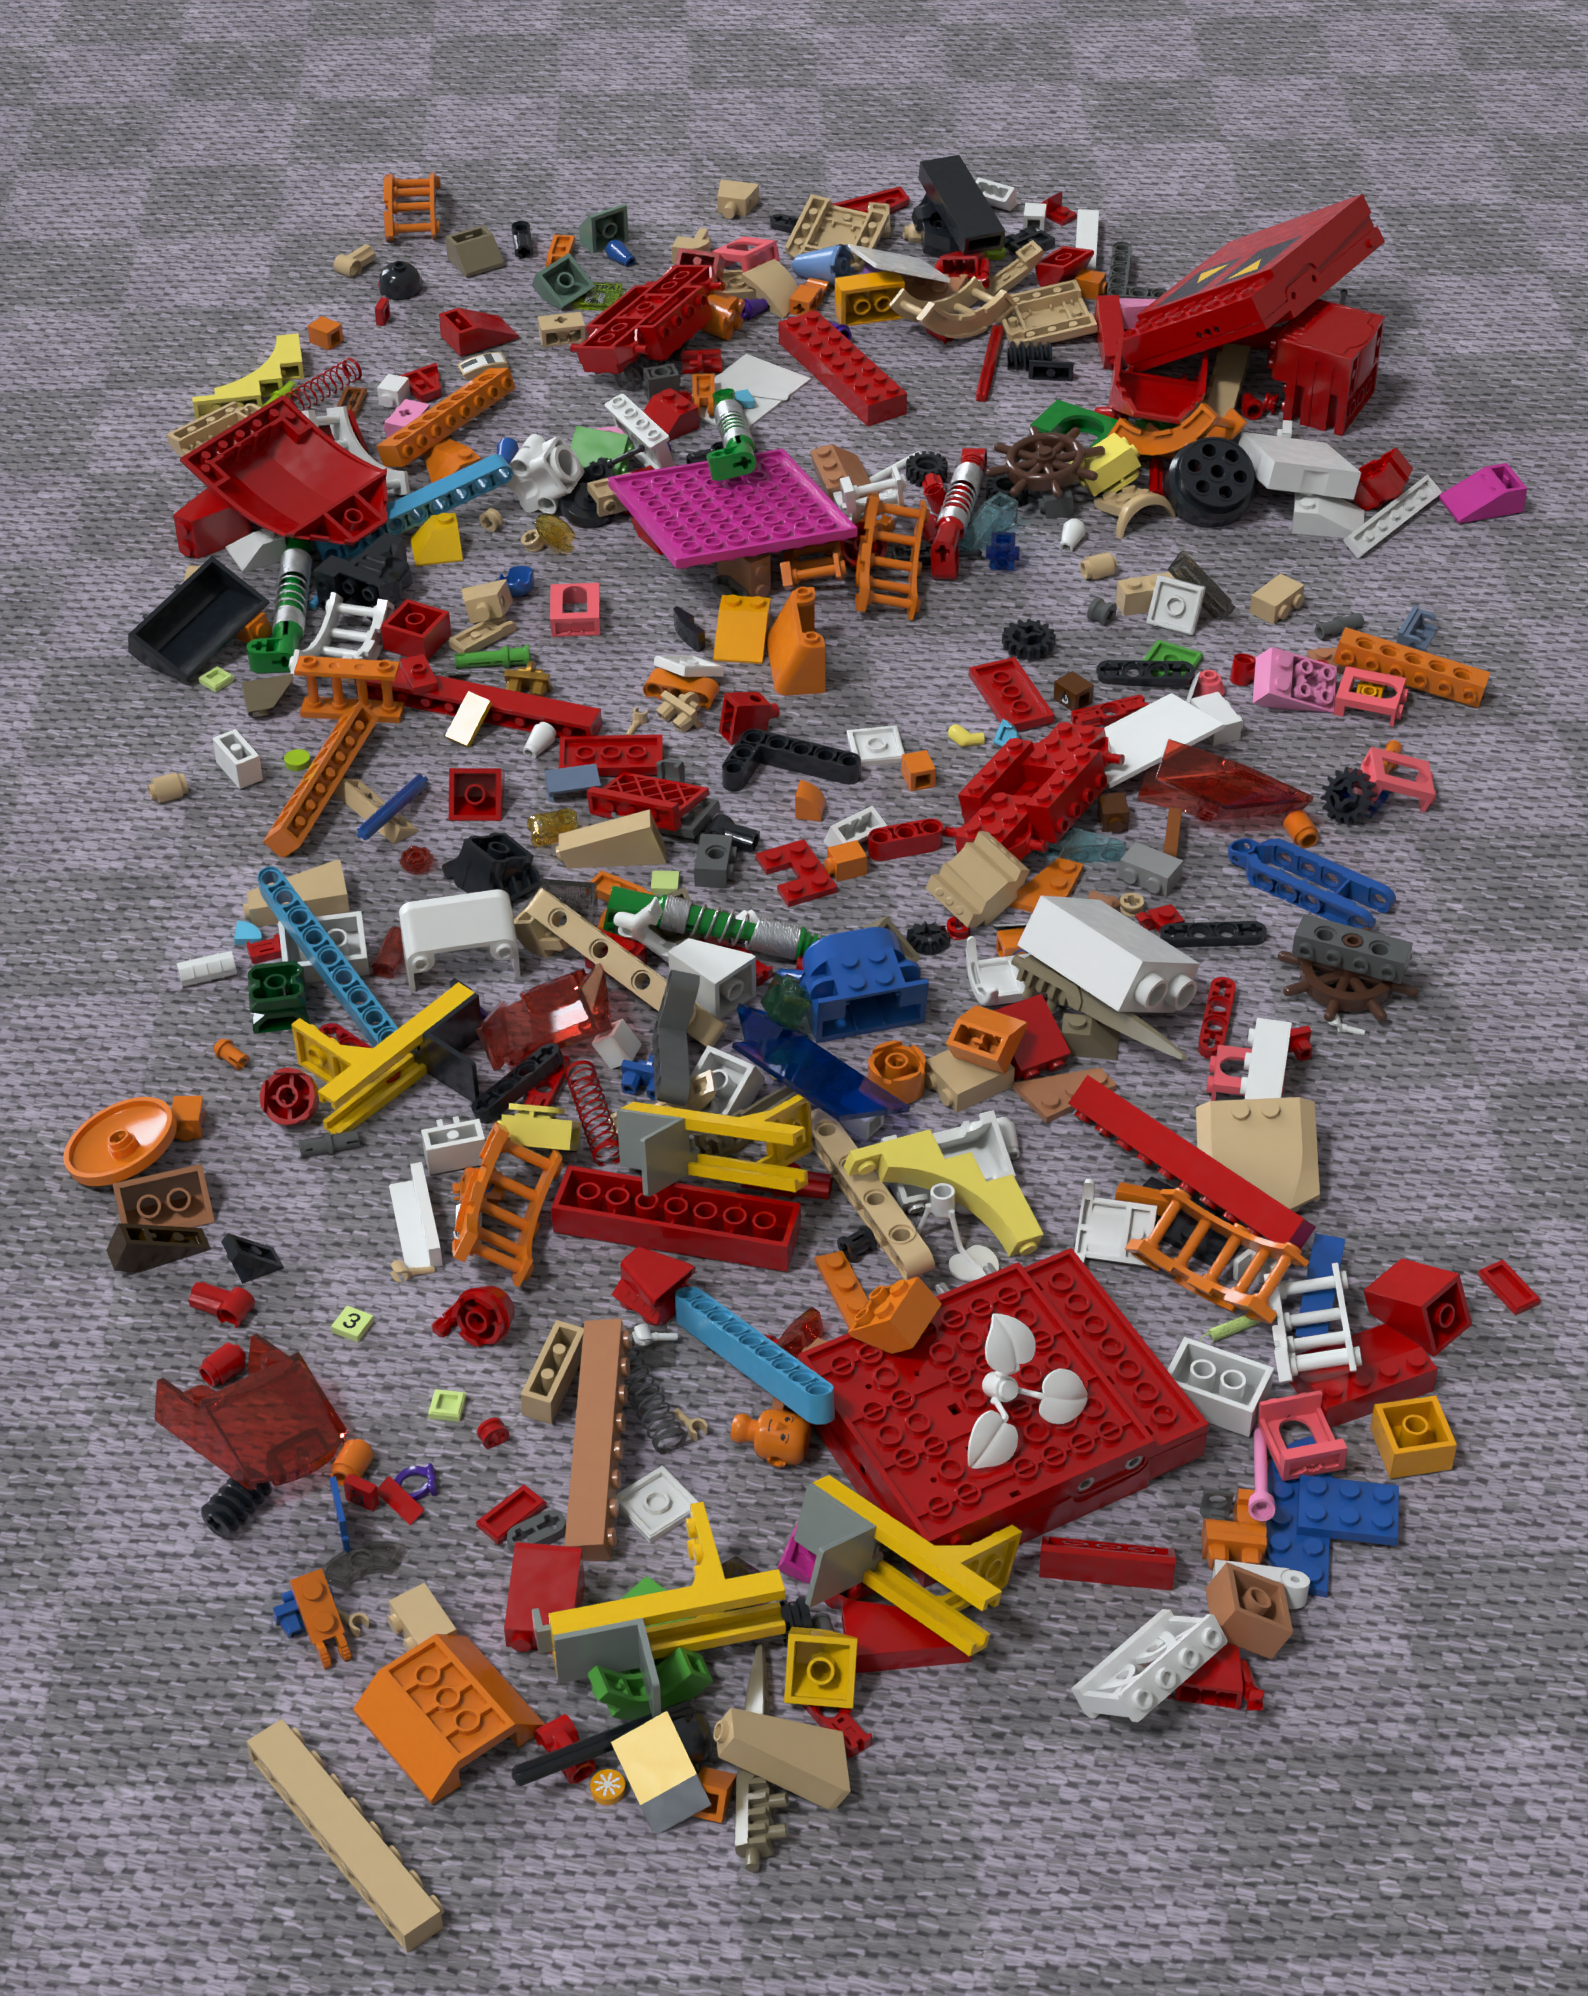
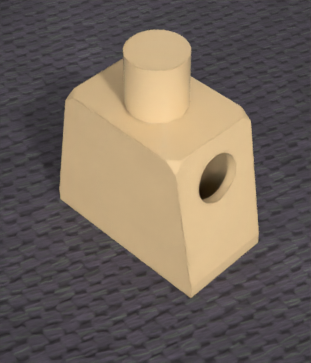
[717,179,759,219]
[462,579,513,623]

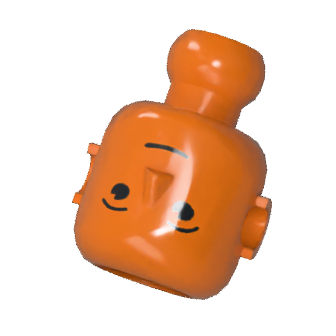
[730,1408,811,1468]

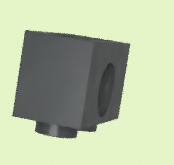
[694,834,737,889]

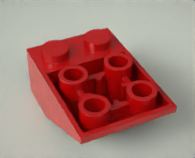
[439,308,519,357]

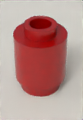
[198,1342,247,1387]

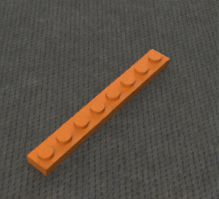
[814,1251,869,1329]

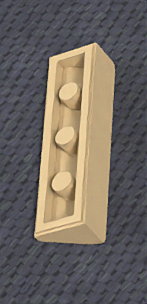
[334,779,419,844]

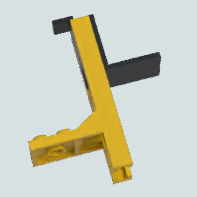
[291,978,483,1134]

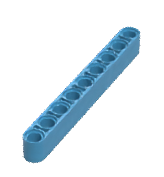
[314,454,513,562]
[257,866,398,1048]
[674,1286,835,1425]

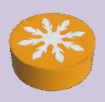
[590,1769,626,1805]

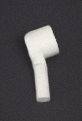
[1328,1014,1365,1035]
[632,1324,678,1347]

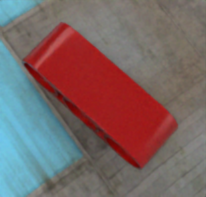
[868,818,943,861]

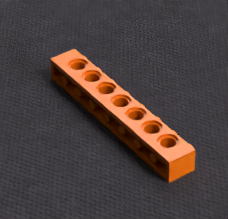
[376,368,516,467]
[263,701,379,858]

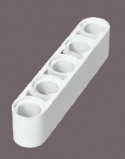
[1076,209,1099,271]

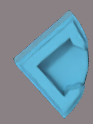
[735,389,755,408]
[993,719,1019,747]
[234,921,262,945]

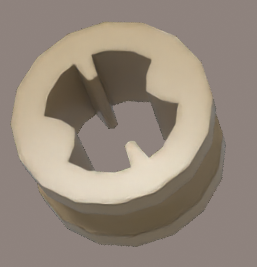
[479,508,503,532]
[521,529,545,553]
[1119,893,1144,917]

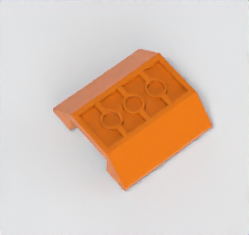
[353,1634,545,1805]

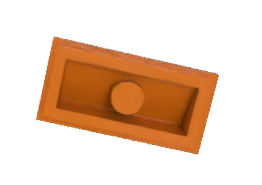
[1115,1182,1170,1216]

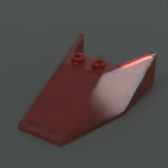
[1137,739,1314,822]

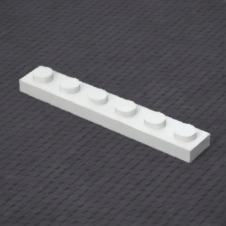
[1343,474,1442,558]

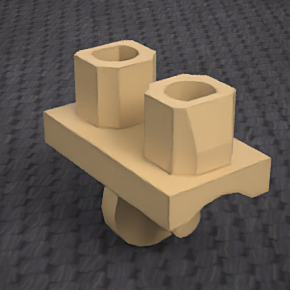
[656,690,703,733]

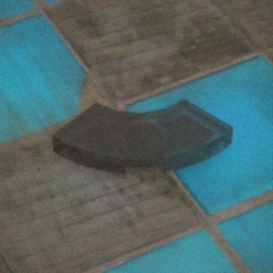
[322,1541,405,1591]

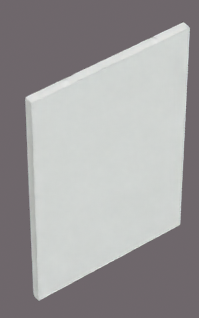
[848,244,950,283]
[692,354,811,428]
[1104,693,1225,788]

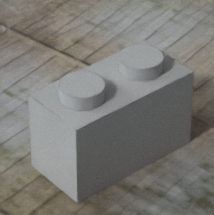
[1119,842,1183,896]

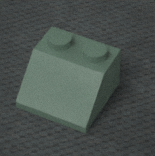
[579,204,629,253]
[532,253,595,309]

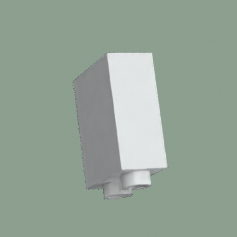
[1017,896,1200,1013]

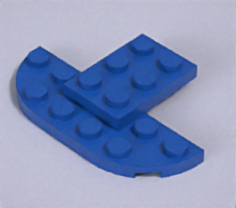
[1265,1436,1399,1598]

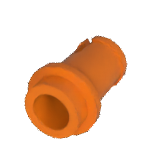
[213,1038,250,1071]

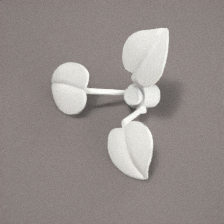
[877,1183,999,1282]
[968,1313,1088,1469]

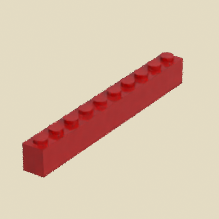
[355,668,602,738]
[1068,1075,1316,1250]

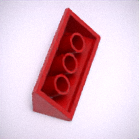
[1039,1535,1176,1591]

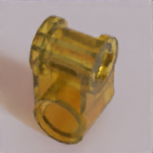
[527,808,579,847]

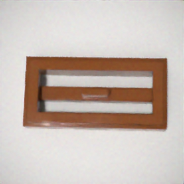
[337,387,367,418]

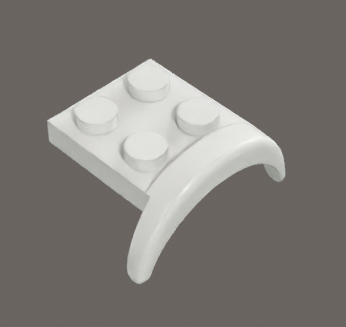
[966,936,1048,1006]
[1074,1179,1158,1267]

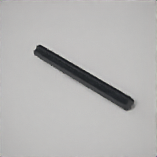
[511,1700,695,1786]

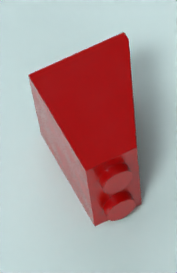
[173,488,251,559]
[993,994,1071,1081]
[1363,1258,1472,1357]
[504,1542,585,1654]

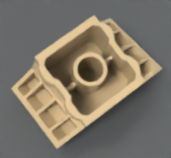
[925,831,1030,928]

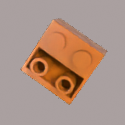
[946,1005,1028,1075]
[848,1276,942,1354]

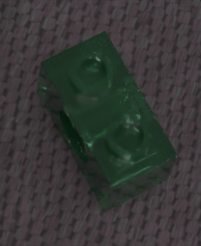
[760,973,811,1031]

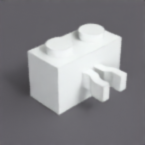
[421,1116,485,1175]

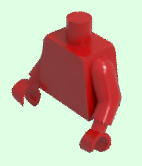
[934,251,990,288]
[1166,1644,1264,1711]

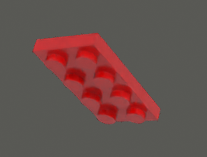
[968,657,1055,732]
[559,734,663,776]

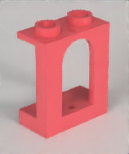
[712,236,781,273]
[550,583,600,637]
[1333,666,1409,727]
[1361,747,1436,812]
[1206,1045,1286,1101]
[1257,1390,1347,1481]

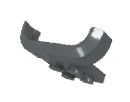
[611,759,721,839]

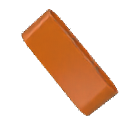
[643,668,720,710]

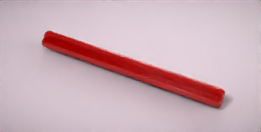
[975,324,1004,402]

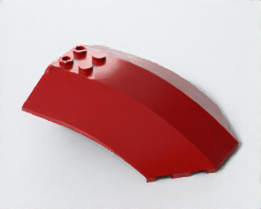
[180,395,388,546]

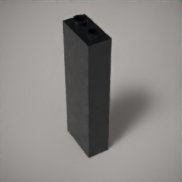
[918,155,1006,255]

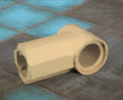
[334,244,376,278]

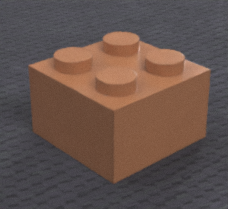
[1205,1562,1293,1659]

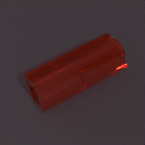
[371,926,404,979]

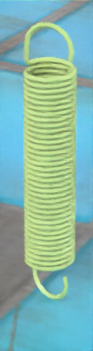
[1199,1315,1260,1342]

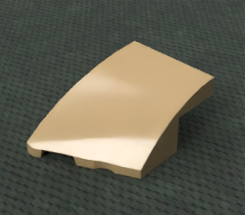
[742,259,798,319]

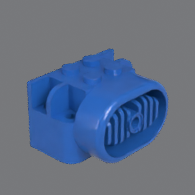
[802,927,929,1043]

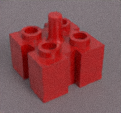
[1354,447,1413,511]

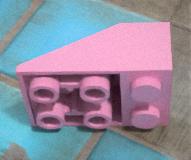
[1253,647,1337,713]

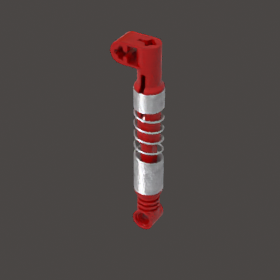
[931,448,987,580]

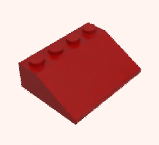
[1289,1323,1438,1428]

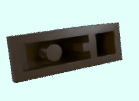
[106,1223,210,1272]

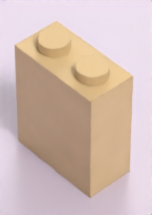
[925,1049,1015,1113]

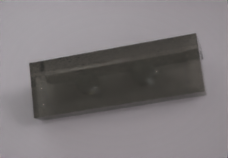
[1167,551,1236,620]

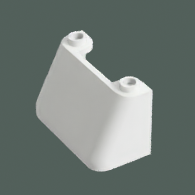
[880,1110,1016,1214]

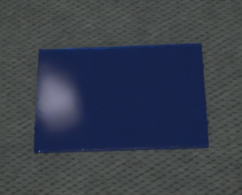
[732,1035,911,1121]

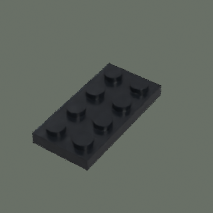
[1143,1176,1247,1266]

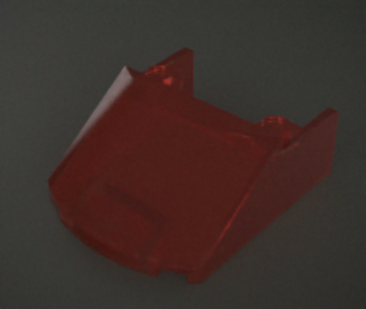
[476,963,613,1071]
[154,1334,347,1490]

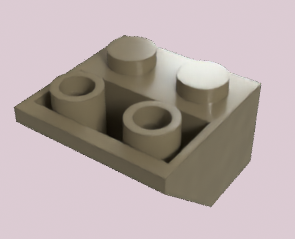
[445,225,504,278]

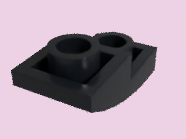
[673,606,705,652]

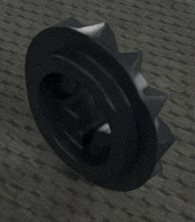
[906,920,950,955]

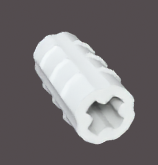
[177,951,237,987]

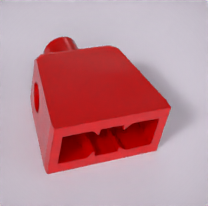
[719,692,780,745]

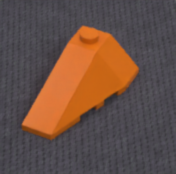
[423,437,481,483]

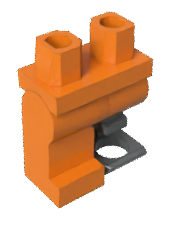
[1200,1488,1267,1570]

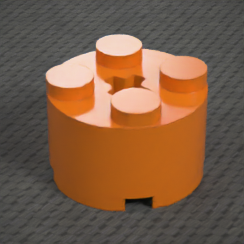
[700,291,745,341]
[868,1040,926,1106]

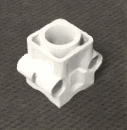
[505,434,584,515]

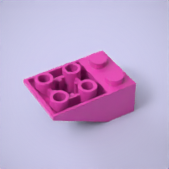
[1439,463,1527,524]

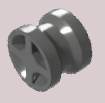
[1087,597,1117,626]

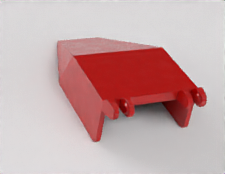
[1108,338,1208,424]

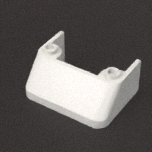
[399,889,520,993]

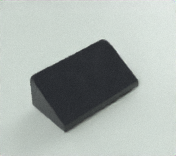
[1028,360,1074,382]

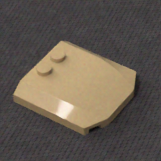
[785,194,890,272]
[1000,279,1098,348]
[166,402,261,457]
[1196,1097,1320,1213]

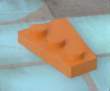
[1008,857,1084,913]

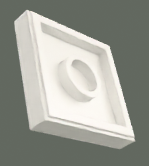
[1146,575,1206,635]
[654,655,724,677]
[847,725,905,767]
[616,1465,698,1543]

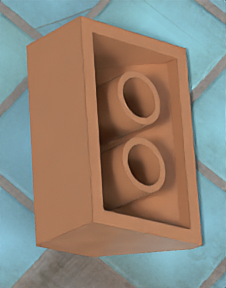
[810,444,871,502]
[113,1164,215,1227]

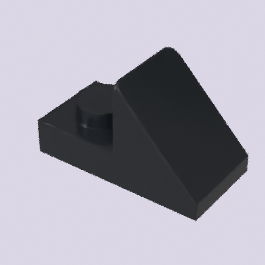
[221,1233,284,1284]

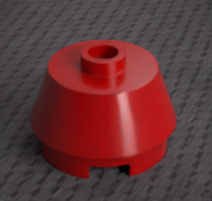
[452,1286,515,1347]

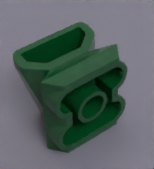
[247,960,310,1034]

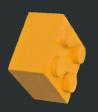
[1370,1395,1457,1479]

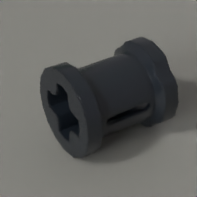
[837,1225,877,1262]

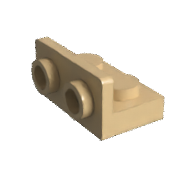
[587,472,631,517]

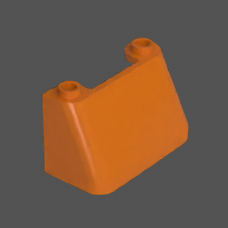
[767,587,825,696]

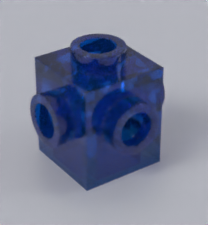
[986,532,1020,570]

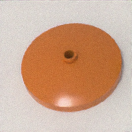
[63,1097,177,1186]

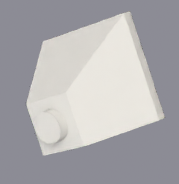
[225,528,286,573]

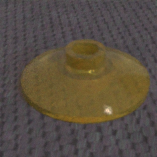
[535,513,577,552]

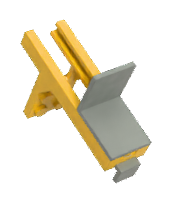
[617,1093,813,1197]
[794,1475,1022,1656]
[532,1502,786,1718]

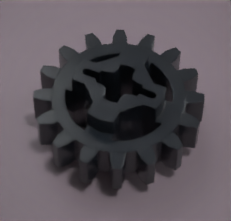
[1002,619,1056,660]
[1320,767,1378,825]

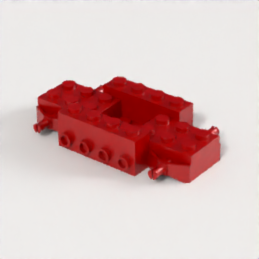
[570,265,725,375]
[943,722,1125,861]

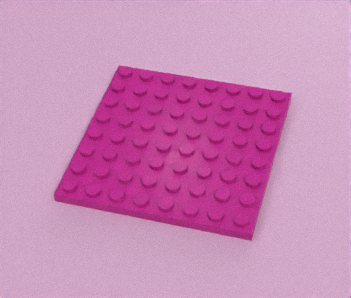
[608,448,857,569]

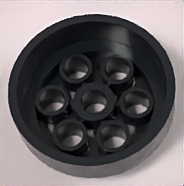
[1165,437,1257,528]

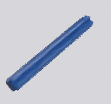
[356,774,428,841]

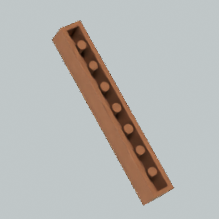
[564,1318,632,1561]

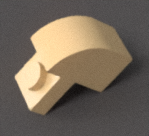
[672,228,711,264]
[514,908,570,959]

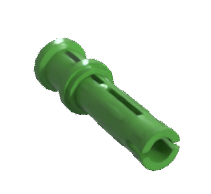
[455,644,531,669]

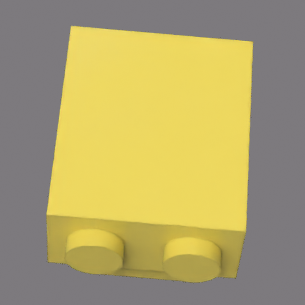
[1068,433,1141,497]
[497,1103,582,1151]

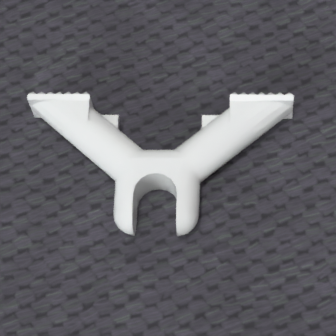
[614,897,677,963]

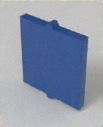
[329,1476,351,1554]

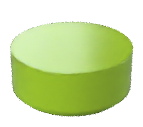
[985,247,1006,260]
[284,749,311,771]

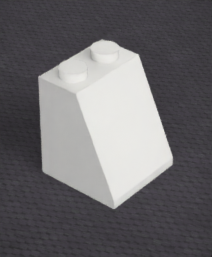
[668,938,756,1020]

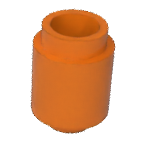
[1283,810,1319,849]
[330,1439,374,1486]

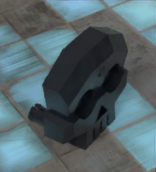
[911,193,961,259]

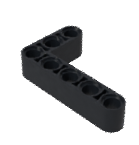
[722,729,861,792]

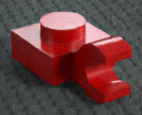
[1135,904,1185,933]

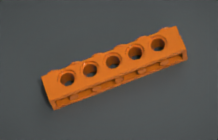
[1333,627,1491,708]

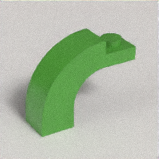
[587,1647,713,1720]

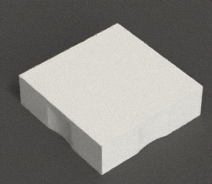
[1238,432,1361,500]

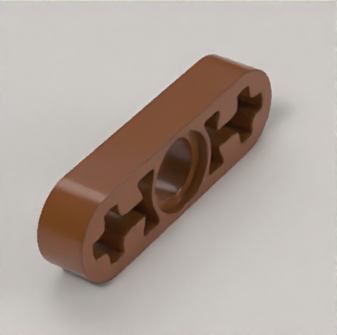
[1163,807,1182,858]

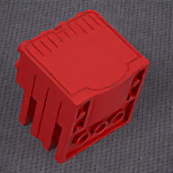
[1268,299,1385,436]

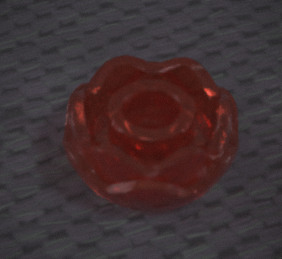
[399,845,433,874]

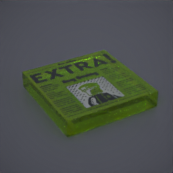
[573,282,623,311]

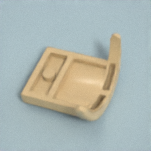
[1094,485,1176,539]

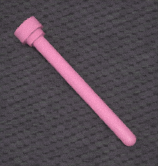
[1248,1423,1275,1521]

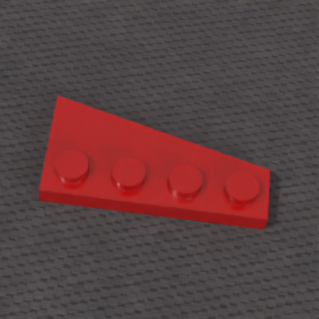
[831,186,910,214]

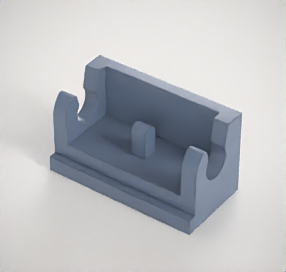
[1397,606,1437,652]
[545,764,601,802]

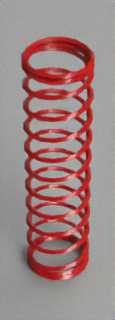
[285,357,362,411]
[565,1060,620,1166]

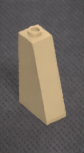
[555,809,667,869]
[243,860,350,927]
[713,1708,851,1809]

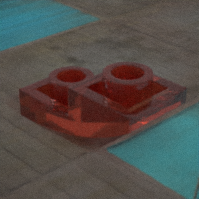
[777,1307,825,1359]

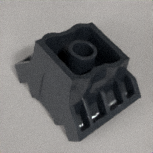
[442,832,542,902]

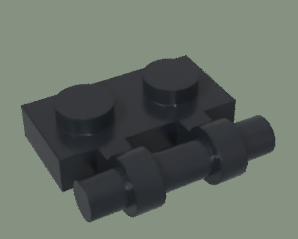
[1004,227,1055,255]

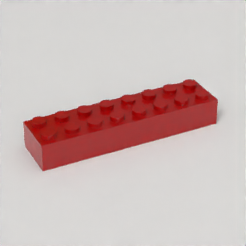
[778,310,907,427]
[551,1165,801,1272]

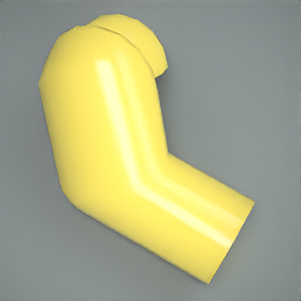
[948,724,985,747]

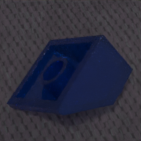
[737,1003,809,1063]

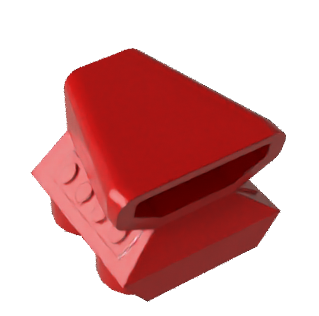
[611,1246,696,1327]

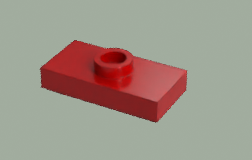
[400,654,439,695]

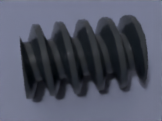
[1007,341,1052,370]
[201,1467,272,1539]

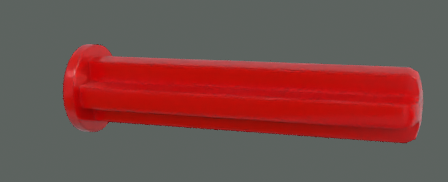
[1149,457,1166,498]

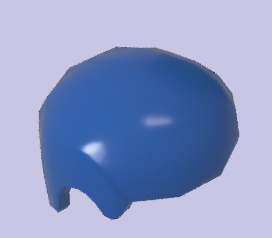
[498,566,534,598]

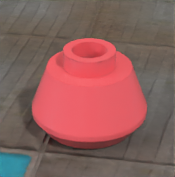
[1193,670,1225,697]

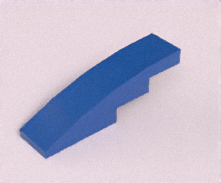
[1295,1233,1345,1338]

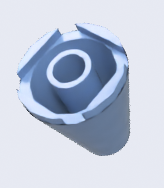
[792,244,854,287]

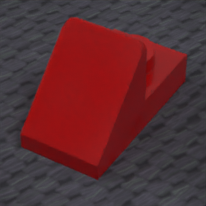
[1040,191,1077,226]

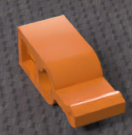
[789,278,830,316]

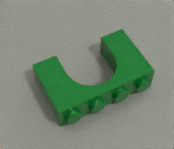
[1030,399,1137,448]

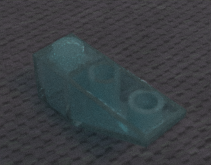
[958,492,1018,551]
[1039,827,1126,864]

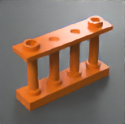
[294,655,405,723]

